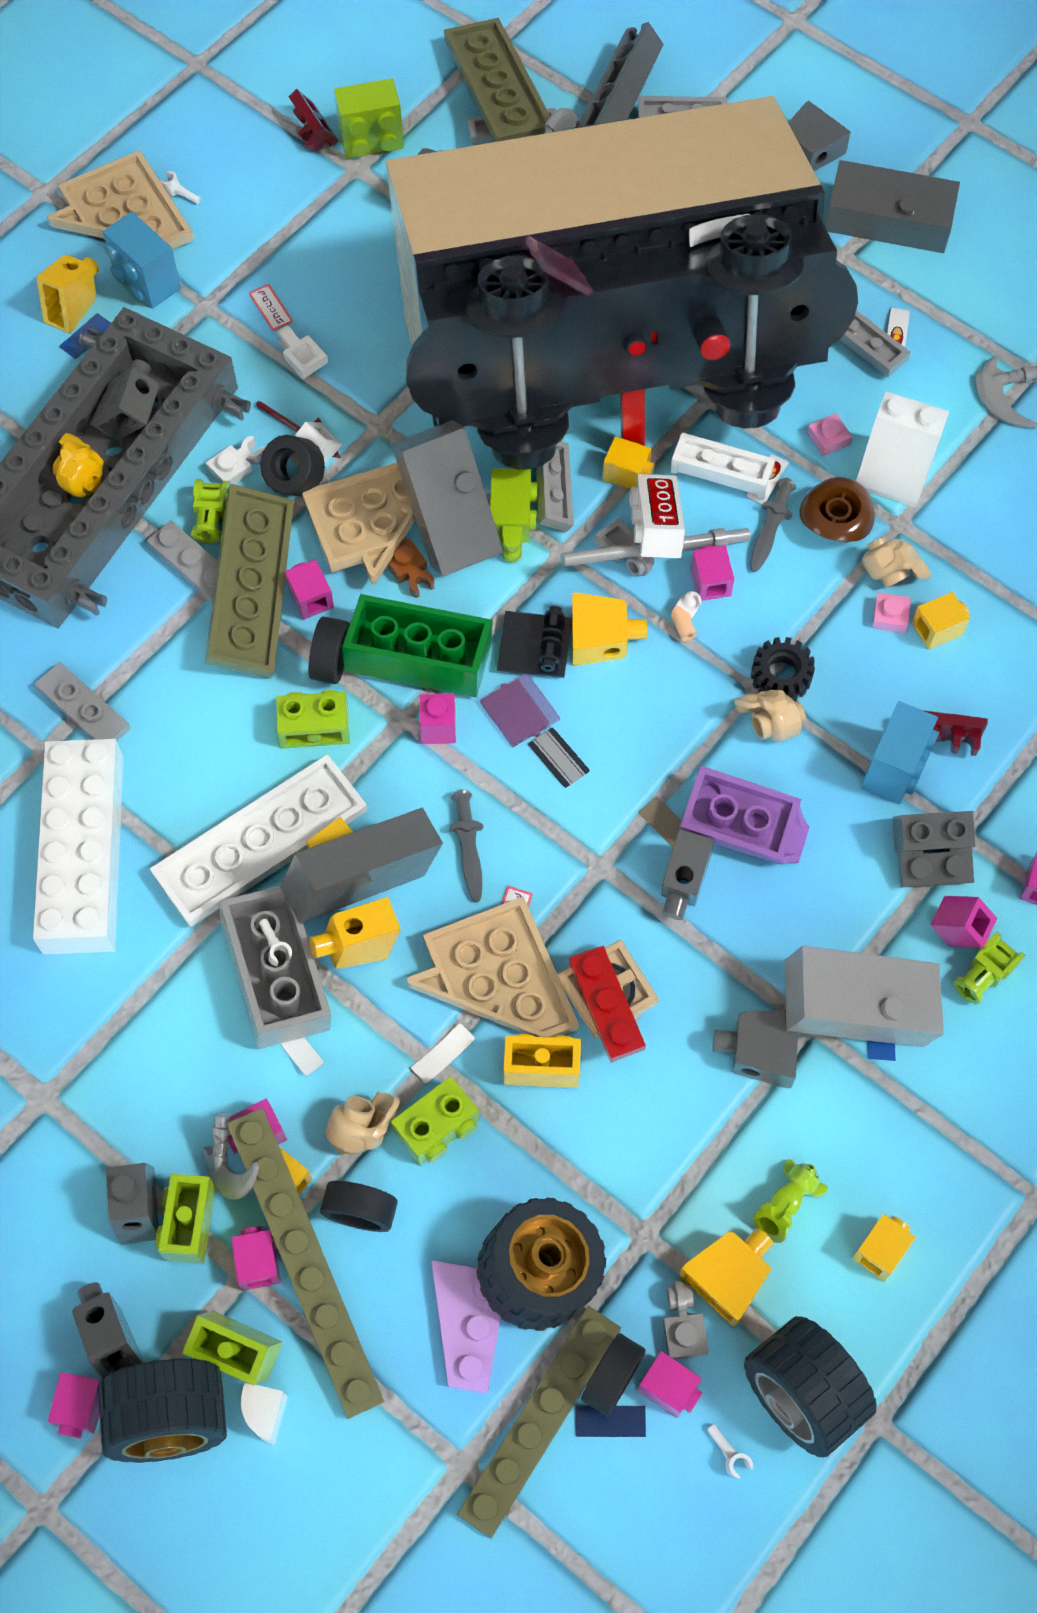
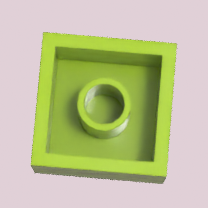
[334,78,404,159]

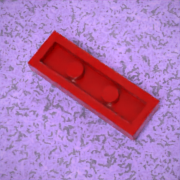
[569,945,646,1063]

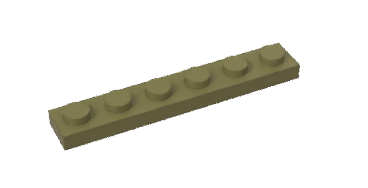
[457,1306,621,1539]

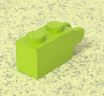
[490,468,537,563]

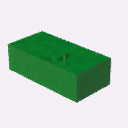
[342,594,493,698]

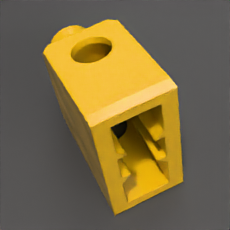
[36,255,99,334]
[572,593,647,666]
[309,897,401,969]
[679,1228,774,1328]

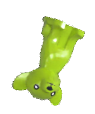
[753,1159,828,1243]

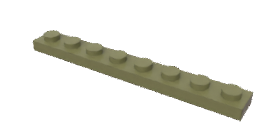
[227,1108,384,1419]

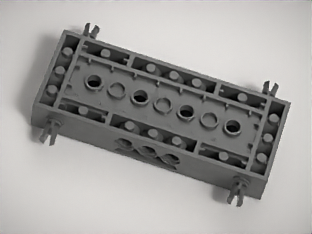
[0,307,251,629]

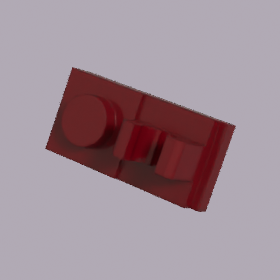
[288,89,339,152]
[923,710,988,756]

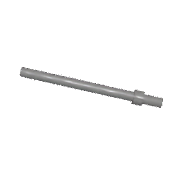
[560,528,751,567]

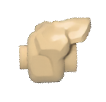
[862,535,932,588]
[734,690,806,742]
[325,1092,400,1155]

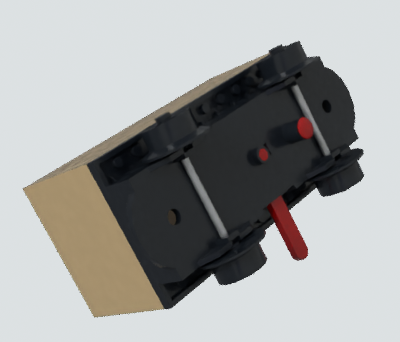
[386,96,858,470]

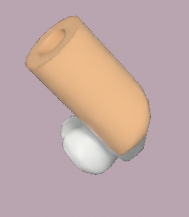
[671,591,702,642]

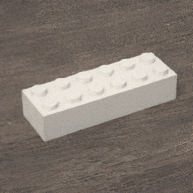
[33,739,123,955]

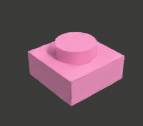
[807,413,852,456]
[872,593,911,633]

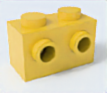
[504,1034,581,1088]

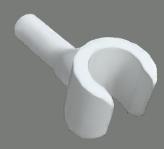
[160,171,201,204]
[259,919,292,966]
[707,1424,753,1479]

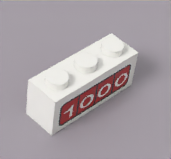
[629,474,685,558]

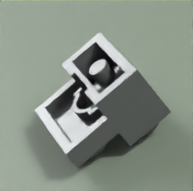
[892,811,976,887]

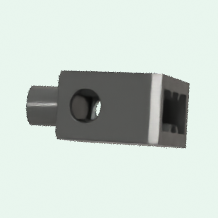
[788,100,851,171]
[90,360,159,441]
[661,829,714,920]
[712,1010,798,1089]
[106,1163,159,1245]
[72,1282,144,1378]

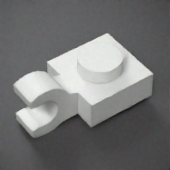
[277,325,328,379]

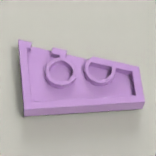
[431,1260,501,1395]

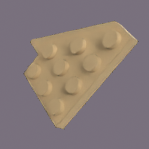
[47,150,194,249]
[302,462,416,585]
[407,896,579,1037]

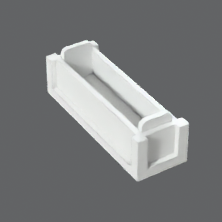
[671,432,775,499]

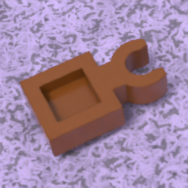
[387,538,434,598]

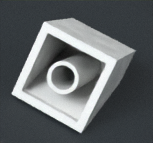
[856,391,950,508]

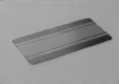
[528,728,590,788]

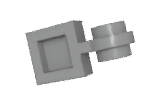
[593,519,654,576]
[663,1280,709,1360]

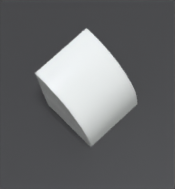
[289,422,342,467]
[241,1382,288,1445]

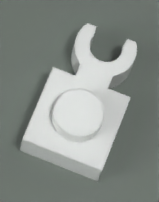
[206,436,265,485]

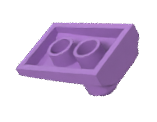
[679,765,809,864]

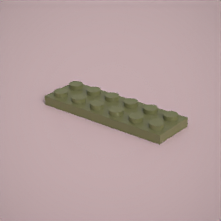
[444,17,550,142]
[204,484,294,679]

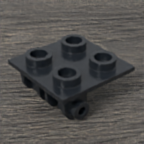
[497,606,572,678]

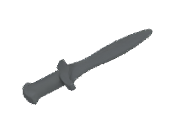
[751,478,796,572]
[449,789,484,903]

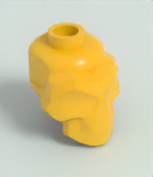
[53,433,104,498]

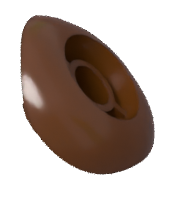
[799,477,875,542]

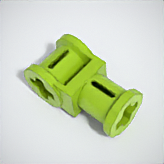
[191,479,231,544]
[953,931,1026,1005]

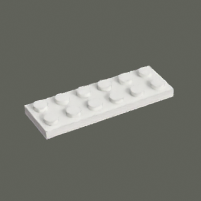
[150,754,368,927]

